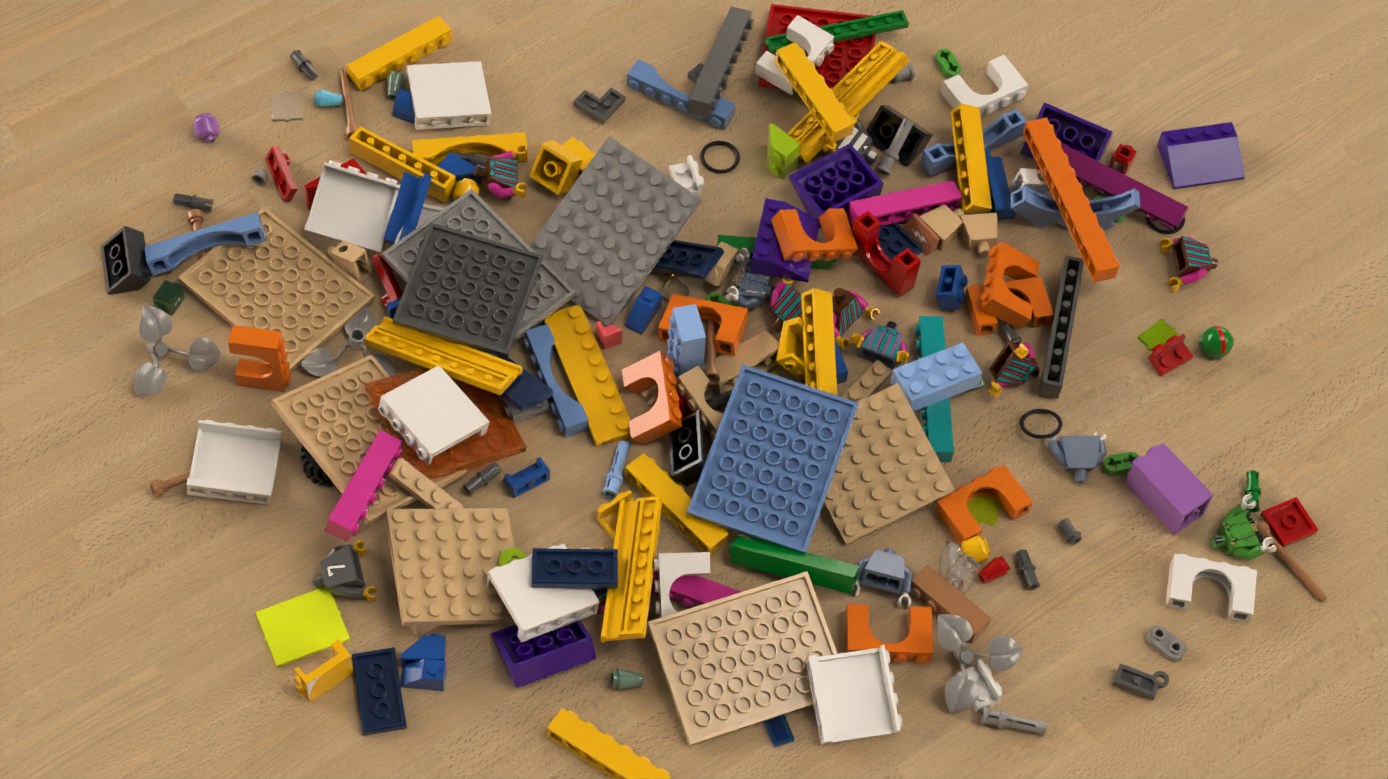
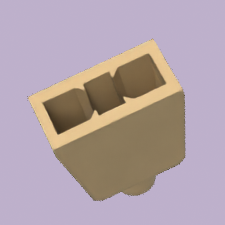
[919,205,965,251]
[960,213,998,257]
[327,241,373,284]

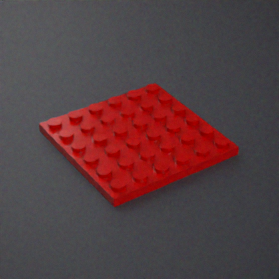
[758,4,876,89]

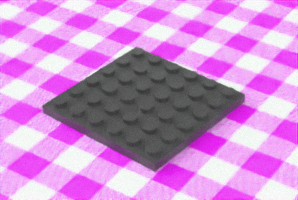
[393,222,544,358]

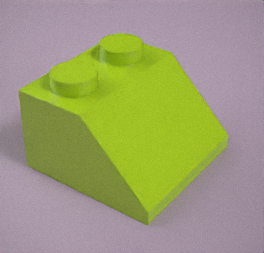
[767,123,801,180]

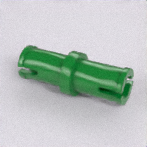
[1245,470,1261,512]

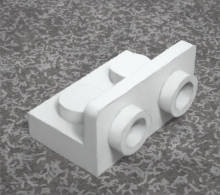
[669,155,705,196]
[957,659,1002,713]

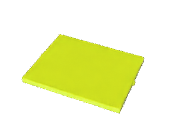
[255,587,350,668]

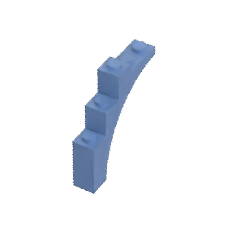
[1011,186,1140,231]

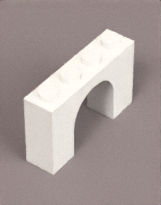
[755,15,835,95]
[941,55,1028,117]
[654,552,711,618]
[1165,554,1257,623]

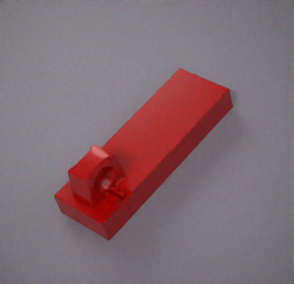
[265,146,298,202]
[371,253,403,309]

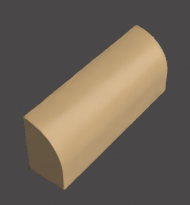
[703,330,779,395]

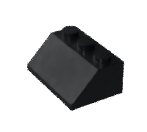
[866,105,933,166]
[101,226,151,295]
[668,410,705,486]

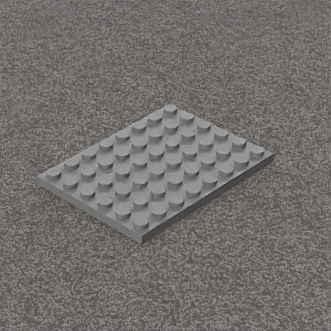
[530,136,702,326]
[382,189,576,356]

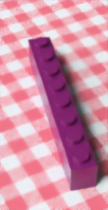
[1061,143,1188,230]

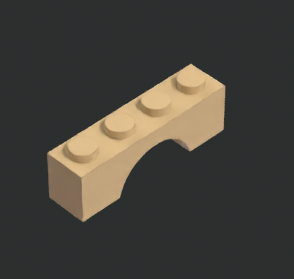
[676,365,724,441]

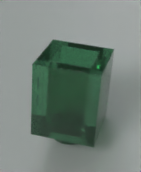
[152,280,185,316]

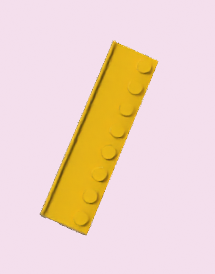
[787,41,910,163]
[543,305,631,447]
[364,316,523,396]
[601,496,662,643]

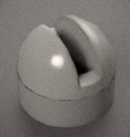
[251,169,268,186]

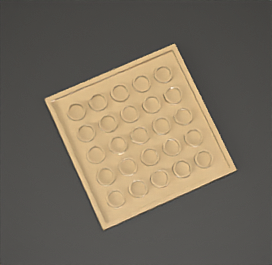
[824,383,955,545]
[384,508,515,626]

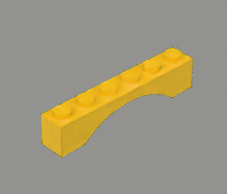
[412,132,528,166]

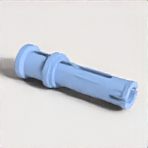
[601,441,630,500]

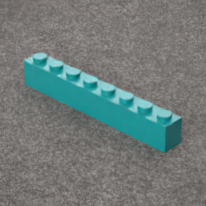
[914,316,954,462]

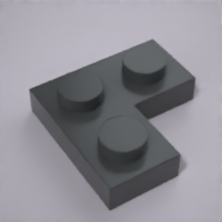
[573,88,626,124]

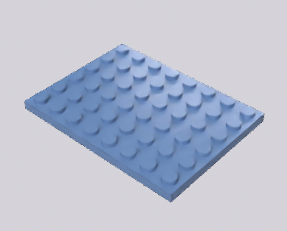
[687,364,859,554]

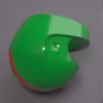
[1199,326,1234,359]

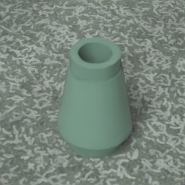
[387,71,405,100]
[611,668,643,690]

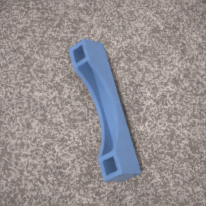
[627,59,736,130]
[920,109,1027,177]
[145,212,266,275]
[523,324,589,438]

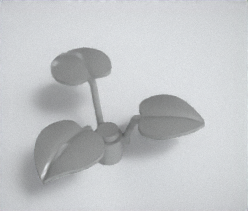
[134,306,220,397]
[301,306,395,381]
[937,614,1023,713]

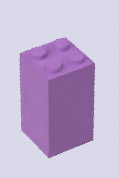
[1125,443,1213,535]

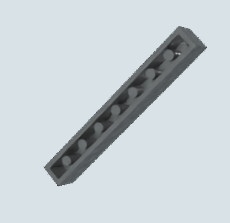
[688,6,754,118]
[1038,255,1084,399]

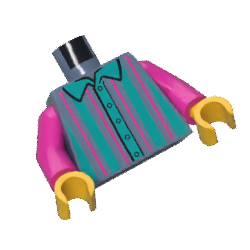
[849,321,909,369]

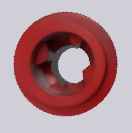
[978,556,1010,584]

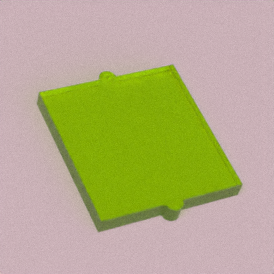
[1138,319,1185,351]
[967,496,1001,526]

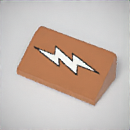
[904,213,940,256]

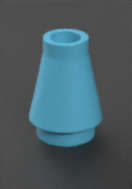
[314,89,342,108]

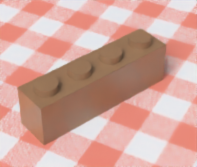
[911,565,991,643]

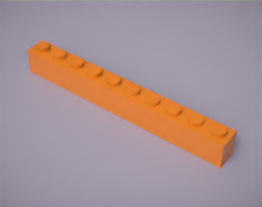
[1023,117,1120,283]

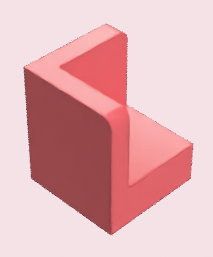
[596,321,623,349]

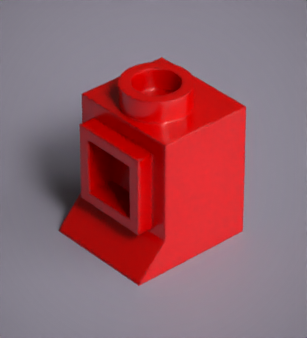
[1108,144,1137,175]

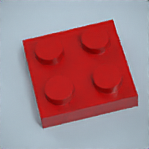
[1260,497,1318,547]

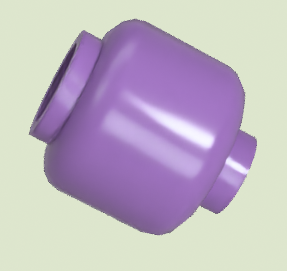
[193,113,220,143]

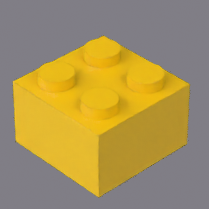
[529,140,584,195]

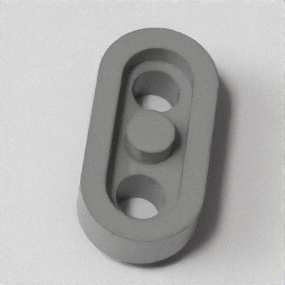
[1146,626,1186,662]

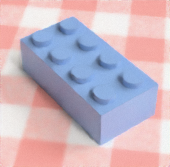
[666,304,706,380]
[890,342,983,412]

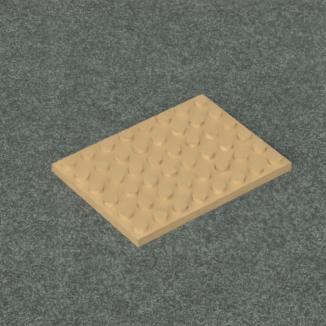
[178,207,376,373]
[271,355,468,525]
[647,571,838,746]

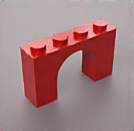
[852,211,921,297]

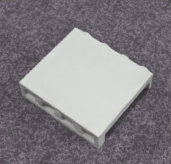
[406,61,492,130]
[304,160,400,253]
[378,366,490,466]
[186,420,282,505]
[487,544,599,642]
[806,645,903,745]

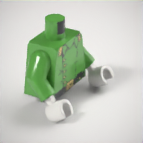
[1210,494,1276,560]

